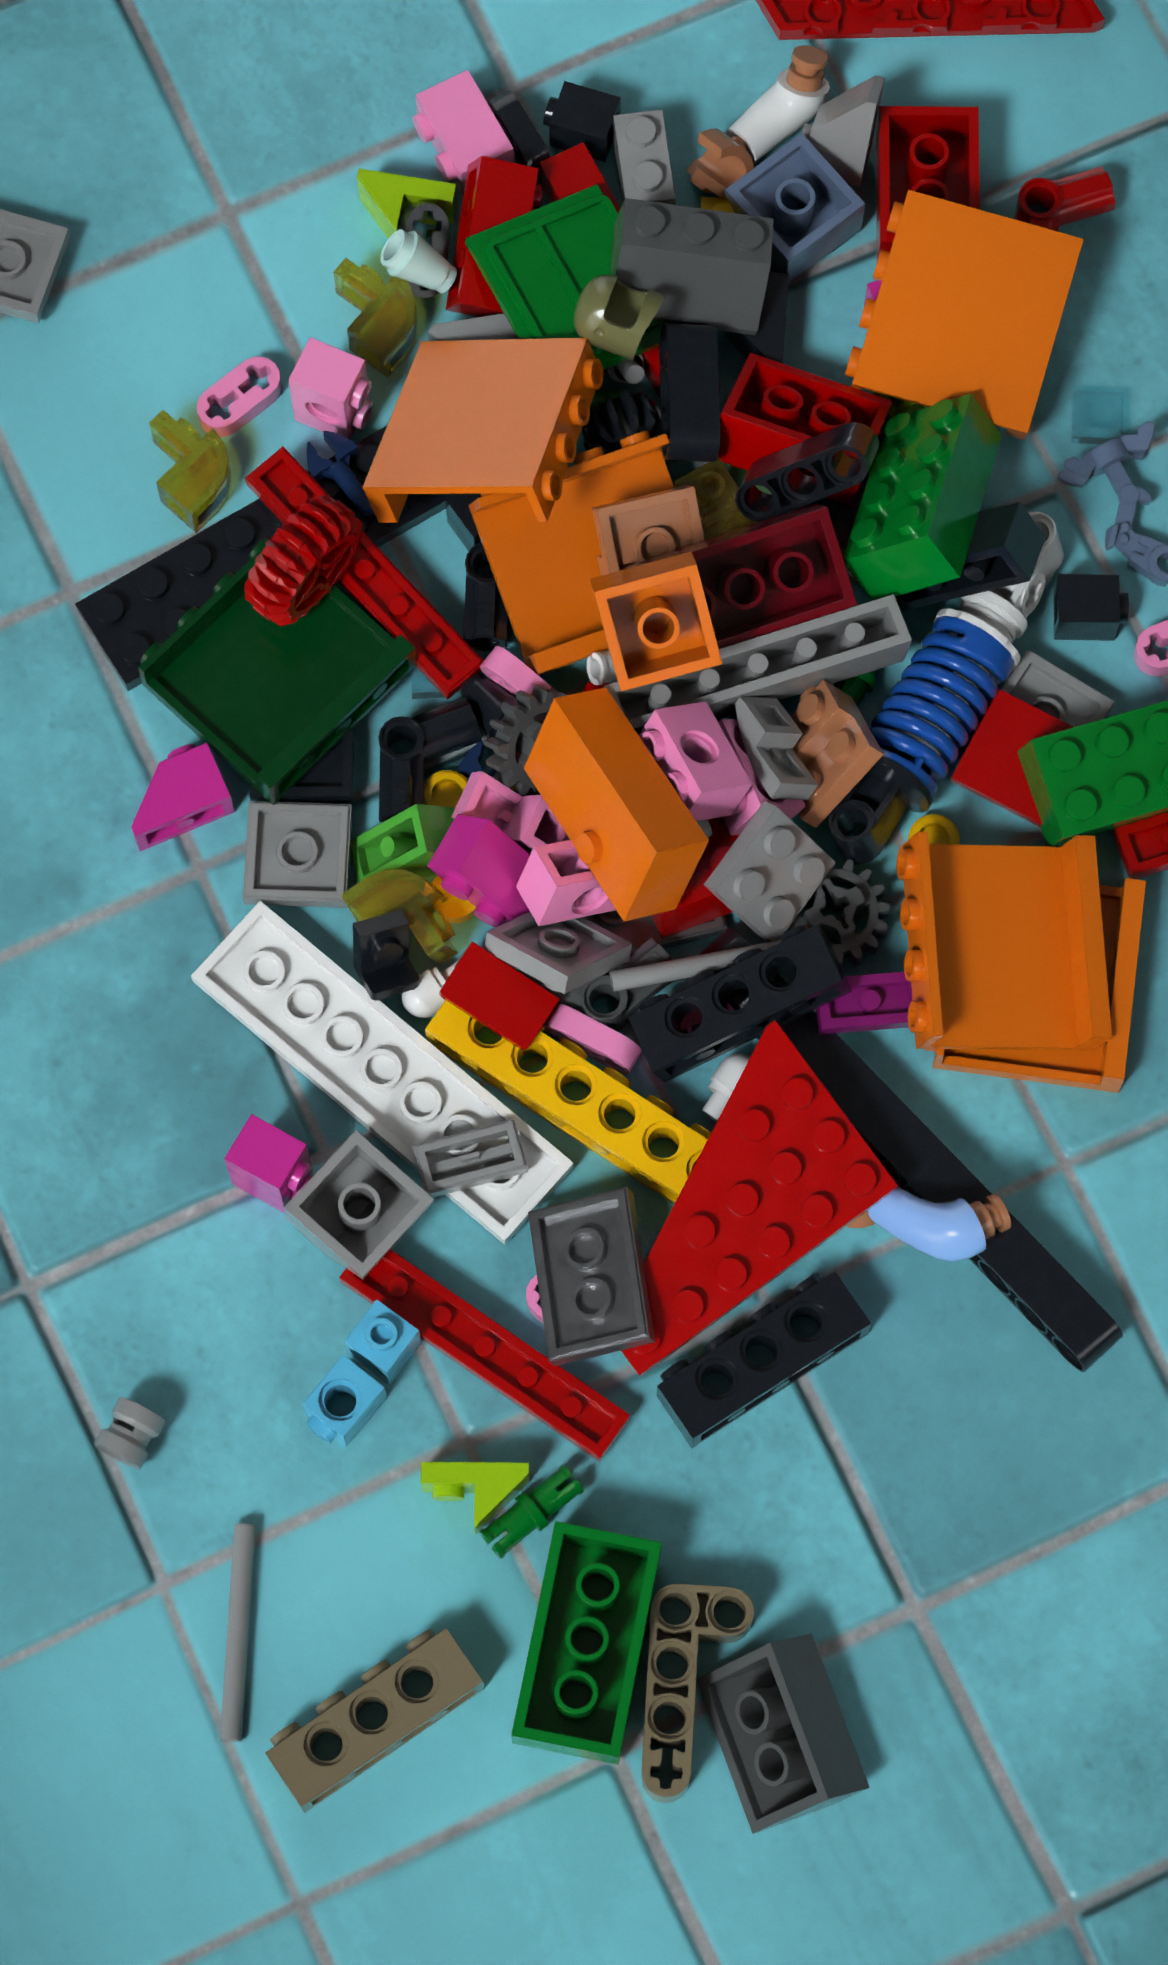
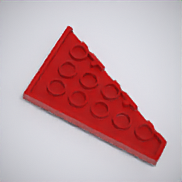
[756,0,1105,40]
[621,1020,899,1376]

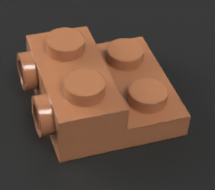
[592,485,705,576]
[790,679,884,828]

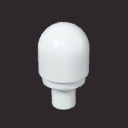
[402,961,458,1018]
[701,1053,751,1122]

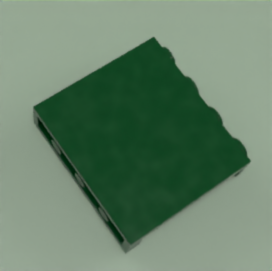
[138,537,417,805]

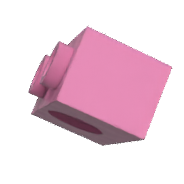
[288,337,374,440]
[639,701,752,821]
[516,840,616,926]

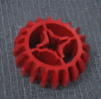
[244,495,363,627]

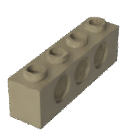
[265,1628,485,1813]

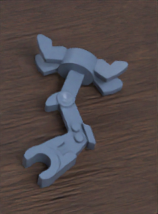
[1058,422,1168,587]

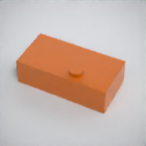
[523,687,709,922]

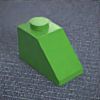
[350,804,455,890]

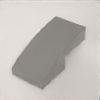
[735,696,818,800]

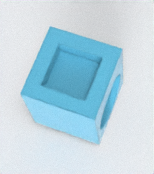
[344,1299,422,1385]
[302,1355,387,1447]

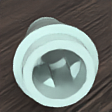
[380,229,457,294]

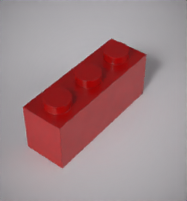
[446,156,542,317]

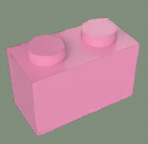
[412,70,514,196]

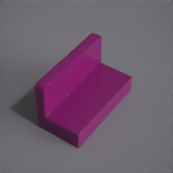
[816,972,912,1035]

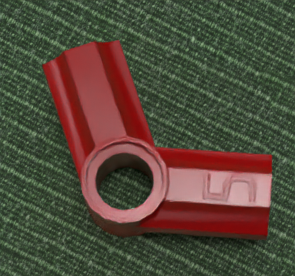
[1014,166,1116,231]

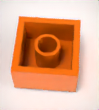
[590,552,722,691]

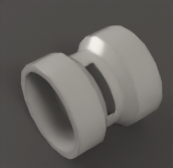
[94,1397,166,1470]

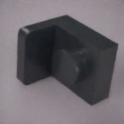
[353,909,419,1000]

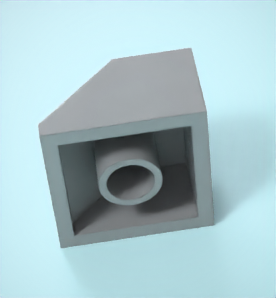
[284,1130,435,1279]

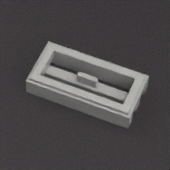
[412,1119,528,1198]

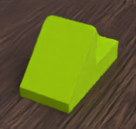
[357,169,458,239]
[421,1462,530,1534]

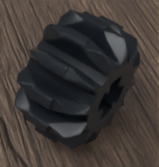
[582,390,661,455]

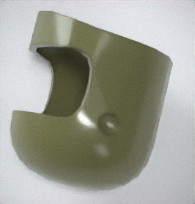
[574,274,665,361]

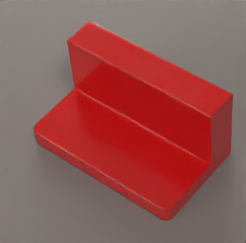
[439,942,560,1050]

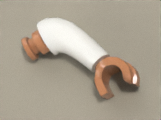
[685,45,830,199]

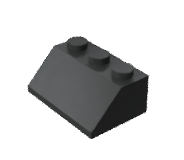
[611,198,774,335]
[696,1633,870,1834]

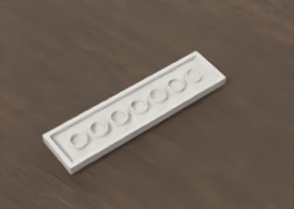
[191,901,574,1245]

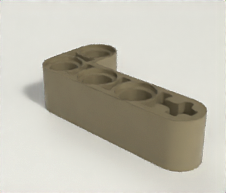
[641,1584,754,1803]

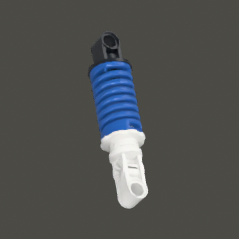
[829,512,1064,864]

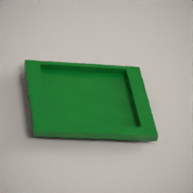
[465,184,664,370]

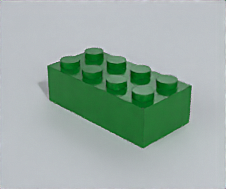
[843,393,1002,601]
[1017,700,1168,847]
[511,1521,662,1765]

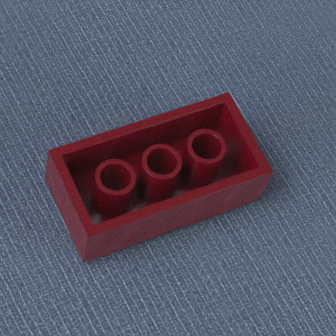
[622,503,857,649]

